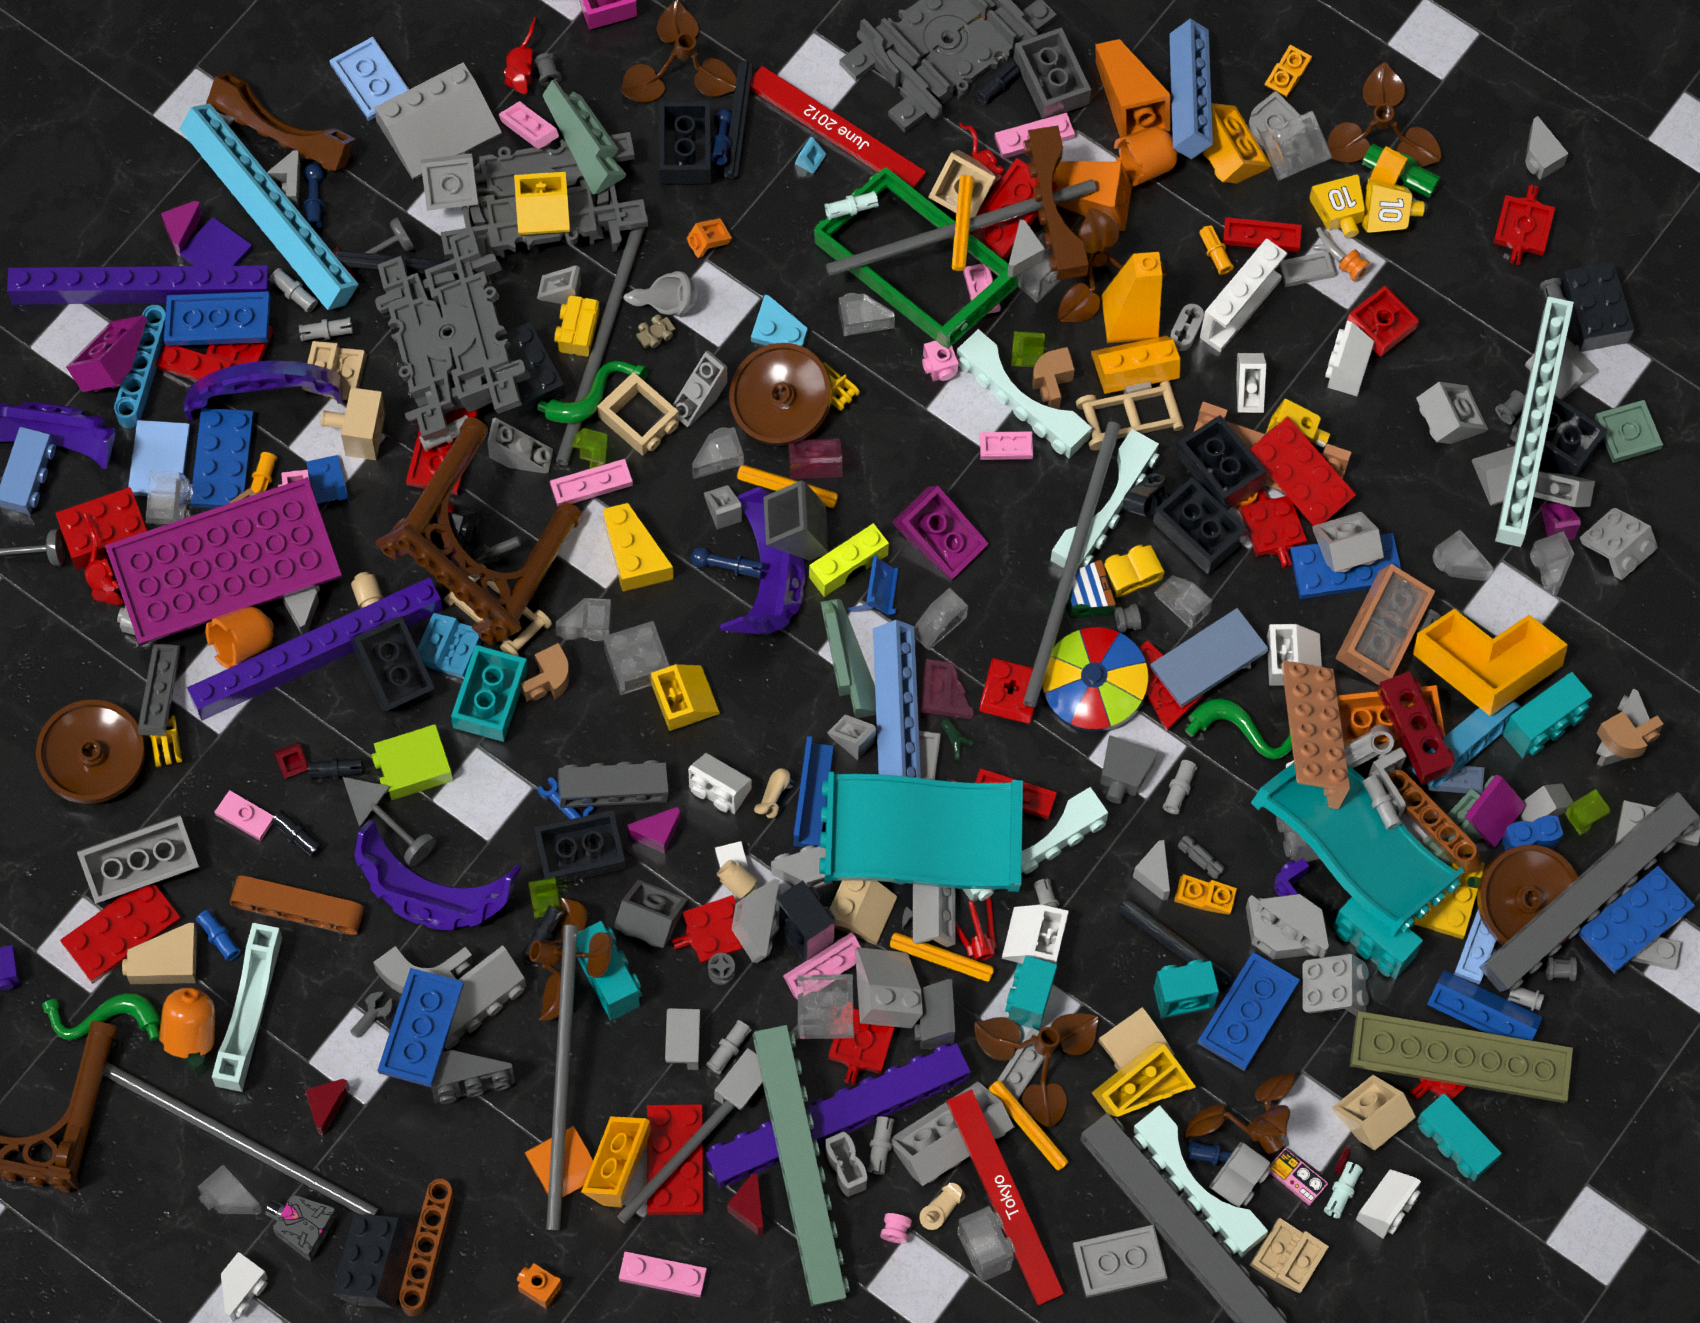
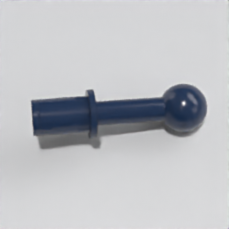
[711,108,732,165]
[303,163,324,230]
[690,547,766,579]
[1188,1141,1267,1166]

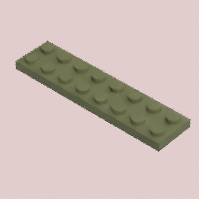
[1350,1011,1573,1103]

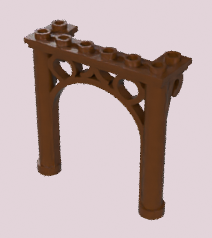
[375,417,583,645]
[0,1021,118,1193]

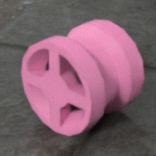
[880,1213,912,1244]

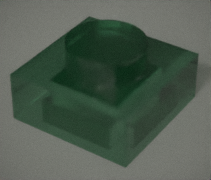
[181,1052,206,1077]

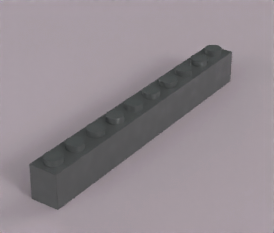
[1479,792,1699,992]
[1080,1113,1287,1323]

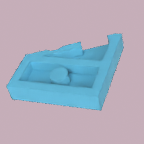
[751,295,807,347]

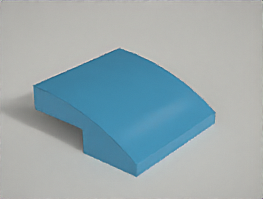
[417,613,483,679]

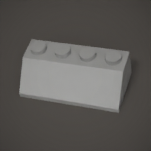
[77,815,199,904]
[444,945,526,1050]
[890,1082,1014,1186]

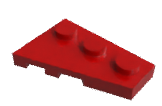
[1139,640,1204,732]

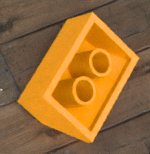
[1203,103,1271,183]
[1091,336,1180,394]
[581,1116,651,1208]

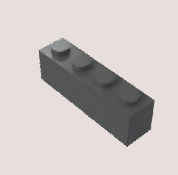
[557,760,668,808]

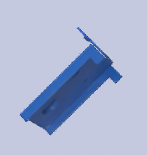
[306,455,349,504]
[848,556,898,615]

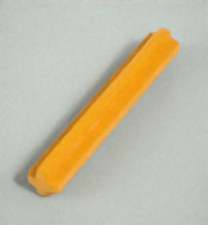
[952,175,974,271]
[737,465,838,508]
[890,932,994,982]
[989,1080,1068,1171]

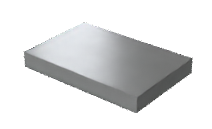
[1073,1225,1168,1298]

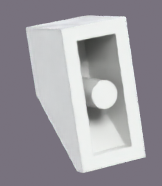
[1236,353,1266,413]

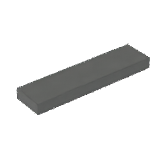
[138,644,181,736]

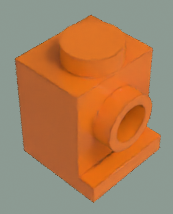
[517,1263,562,1309]

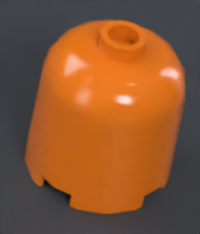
[1114,127,1177,186]
[206,606,274,669]
[159,988,215,1058]

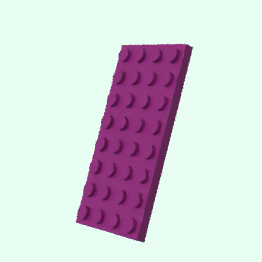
[105,477,342,646]

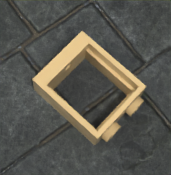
[597,372,679,456]

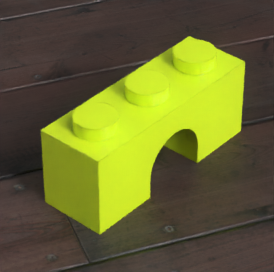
[809,523,889,597]

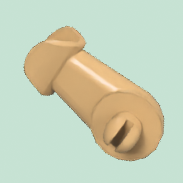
[754,768,794,818]
[919,1183,966,1230]

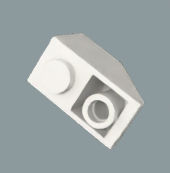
[221,1252,267,1322]

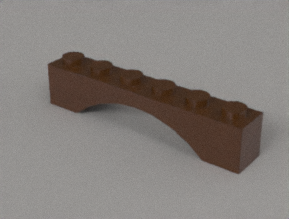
[206,72,356,171]
[1023,125,1089,280]

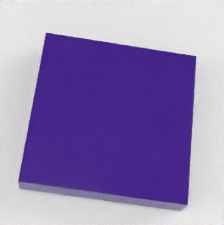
[180,217,253,266]

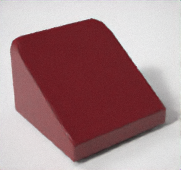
[274,742,308,779]

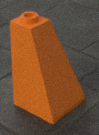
[1095,39,1170,138]
[1052,161,1132,231]

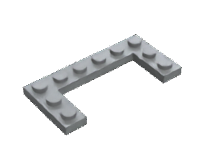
[1602,800,1700,970]

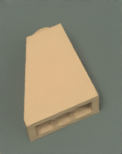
[122,923,197,984]

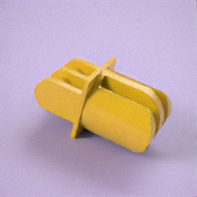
[823,362,860,411]
[150,715,182,767]

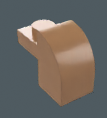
[1032,347,1074,409]
[520,643,570,702]
[1597,711,1663,758]

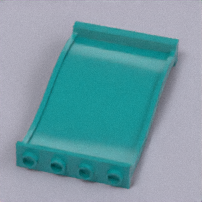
[1251,762,1464,937]
[819,772,1023,892]

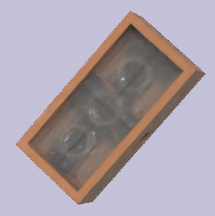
[1335,564,1435,685]

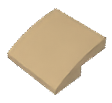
[302,341,367,400]
[1099,1007,1175,1071]
[1250,1218,1329,1293]

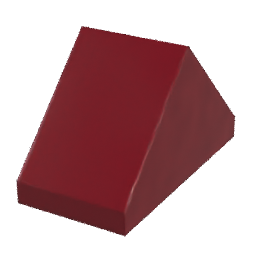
[305,1078,350,1136]
[727,1174,763,1235]

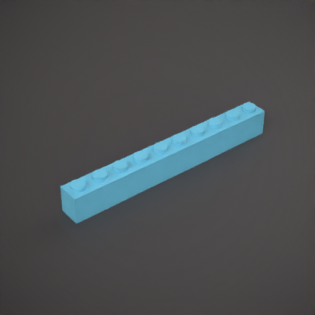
[179,103,359,310]

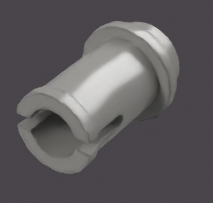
[1034,879,1059,908]
[1508,987,1544,1011]

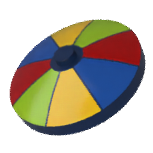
[1042,627,1149,732]

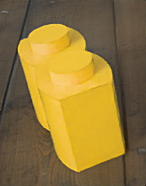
[1103,545,1164,598]

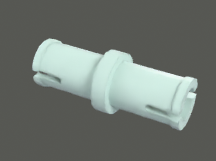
[825,191,878,220]
[1324,1162,1363,1218]

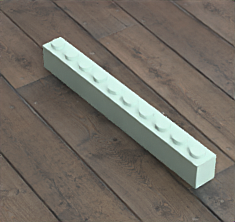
[1495,297,1574,547]

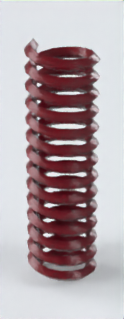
[1334,1147,1351,1175]

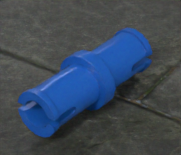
[196,910,241,961]

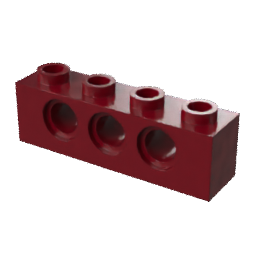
[1377,671,1455,785]

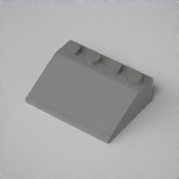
[374,62,502,180]

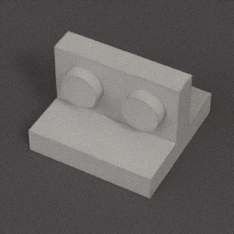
[421,153,478,211]

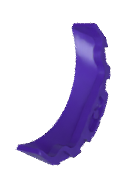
[183,361,343,420]
[0,402,115,469]
[720,487,805,634]
[354,820,521,930]

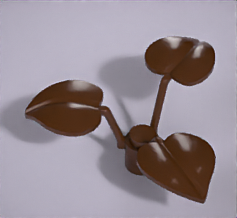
[621,0,736,103]
[1324,62,1441,168]
[1058,208,1167,322]
[529,898,613,1021]
[974,1013,1098,1127]
[1184,1072,1296,1154]

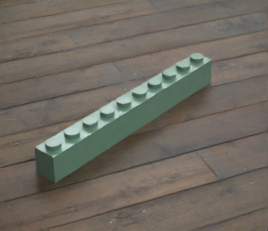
[752,1025,850,1307]

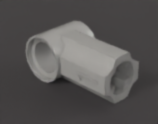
[1344,724,1394,768]

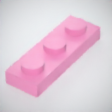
[499,101,559,149]
[995,113,1075,159]
[550,459,633,507]
[783,933,861,1001]
[619,1252,707,1298]

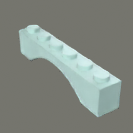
[956,329,1092,458]
[1051,429,1160,569]
[963,787,1108,902]
[212,923,282,1092]
[1133,1105,1268,1258]

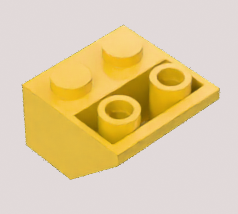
[514,172,570,235]
[651,664,719,731]

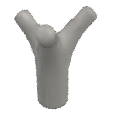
[1313,227,1346,263]

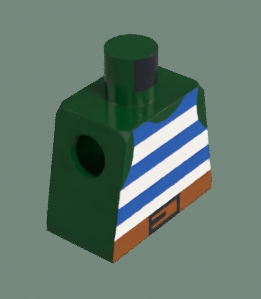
[1050,560,1116,618]

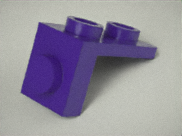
[1274,858,1309,897]

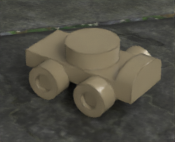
[636,315,675,348]

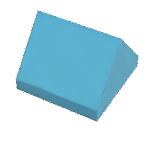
[795,137,827,173]

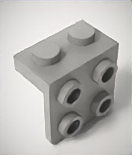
[1580,508,1658,580]
[1367,747,1406,819]
[1303,954,1369,1016]

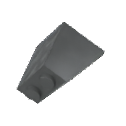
[763,481,829,561]

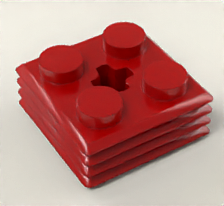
[1347,286,1419,356]
[979,658,1035,723]

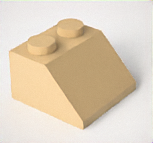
[929,150,997,218]
[830,880,897,945]
[1332,1075,1416,1150]

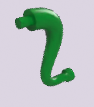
[538,361,648,424]
[1185,698,1292,760]
[42,993,161,1041]

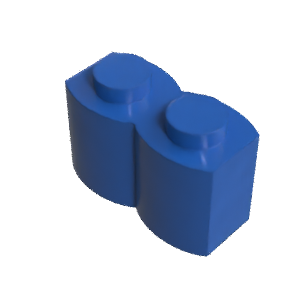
[1502,816,1563,850]

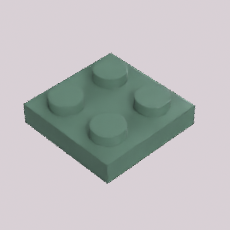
[1595,400,1663,463]

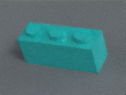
[1417,1094,1502,1181]

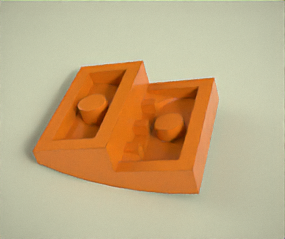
[524,1126,593,1197]

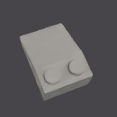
[855,947,923,1028]

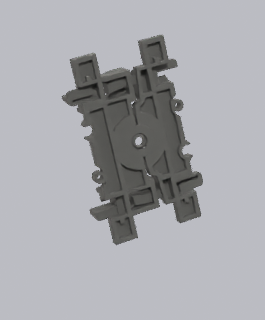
[839,0,1057,133]
[441,132,648,259]
[375,229,531,441]

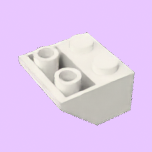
[1325,321,1374,396]
[1267,624,1322,685]
[688,753,752,814]
[1002,905,1068,964]
[1356,1169,1421,1239]

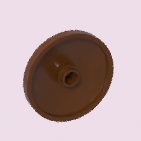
[729,343,832,446]
[36,700,145,804]
[1477,845,1578,945]

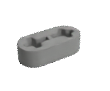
[1170,304,1204,351]

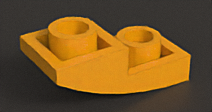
[1265,45,1312,97]
[1365,146,1408,190]
[1174,874,1237,914]

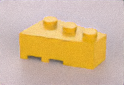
[602,503,674,591]
[1092,1042,1196,1117]

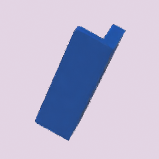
[793,736,834,847]
[1427,971,1542,1041]

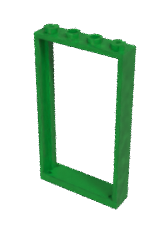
[814,167,1019,349]

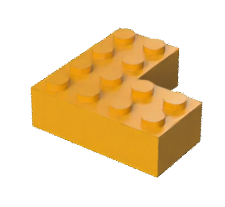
[1413,609,1568,716]

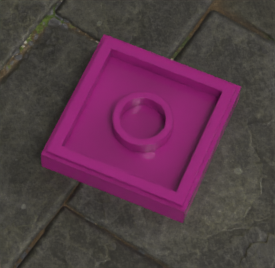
[1464,775,1526,847]

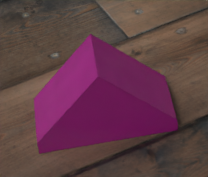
[161,201,202,256]
[1541,502,1580,543]
[627,807,680,853]

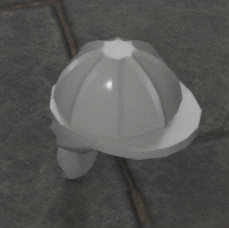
[623,271,698,316]

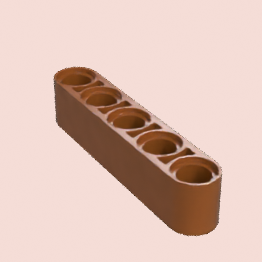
[1388,770,1481,873]
[229,876,365,935]
[399,1179,454,1316]

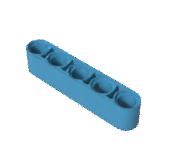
[114,305,166,429]
[1412,700,1522,789]

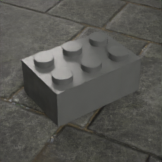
[1014,27,1091,119]

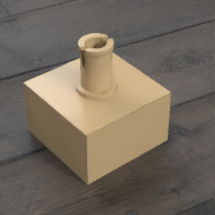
[321,388,386,460]

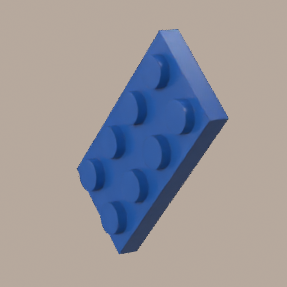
[164,292,271,346]
[190,408,254,509]
[1290,533,1401,599]
[1578,866,1695,974]
[1197,952,1300,1071]
[377,968,464,1087]

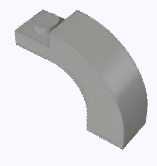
[373,946,473,994]

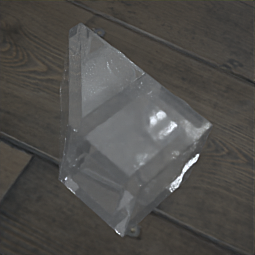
[1530,531,1574,597]
[556,598,612,641]

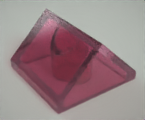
[788,439,842,479]

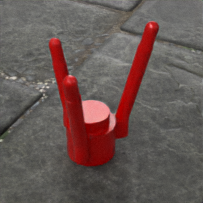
[955,898,997,961]

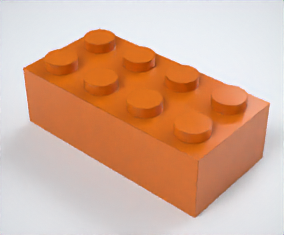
[1337,685,1445,751]

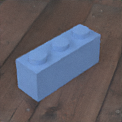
[0,427,56,515]

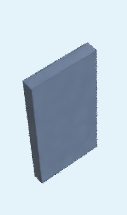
[1150,608,1268,708]

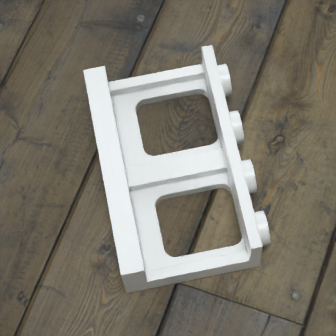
[1200,238,1287,352]

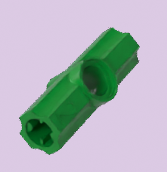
[1362,144,1440,198]

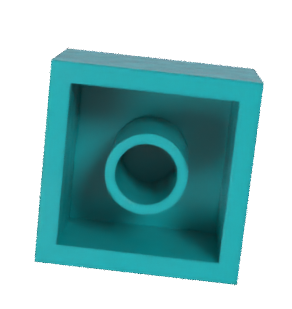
[1005,955,1057,1031]
[1154,960,1219,1018]

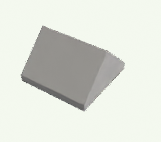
[1525,337,1598,400]
[1472,446,1515,506]

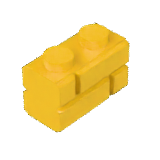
[554,295,600,357]

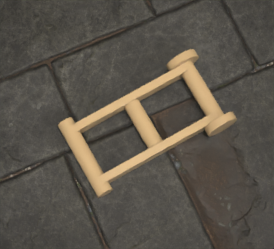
[1076,381,1184,450]
[444,563,552,657]

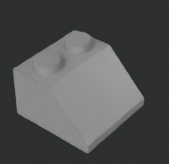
[1416,382,1488,444]
[1312,512,1384,572]

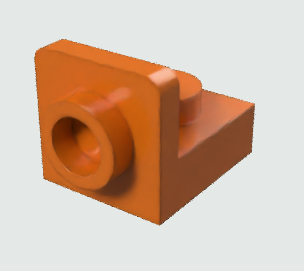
[687,218,732,258]

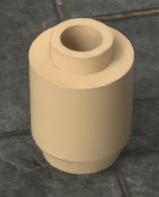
[351,572,384,608]
[717,859,757,899]

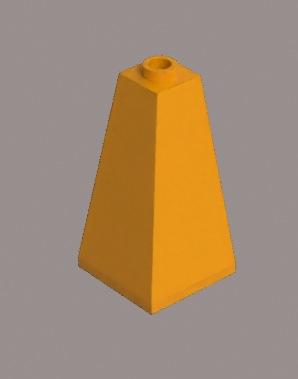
[1101,252,1162,343]

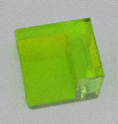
[1011,331,1045,367]
[572,428,607,469]
[1565,789,1610,835]
[528,878,561,918]

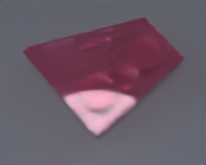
[921,659,973,719]

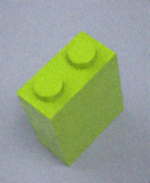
[371,725,453,801]

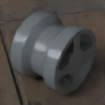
[1115,604,1141,633]
[708,953,735,985]

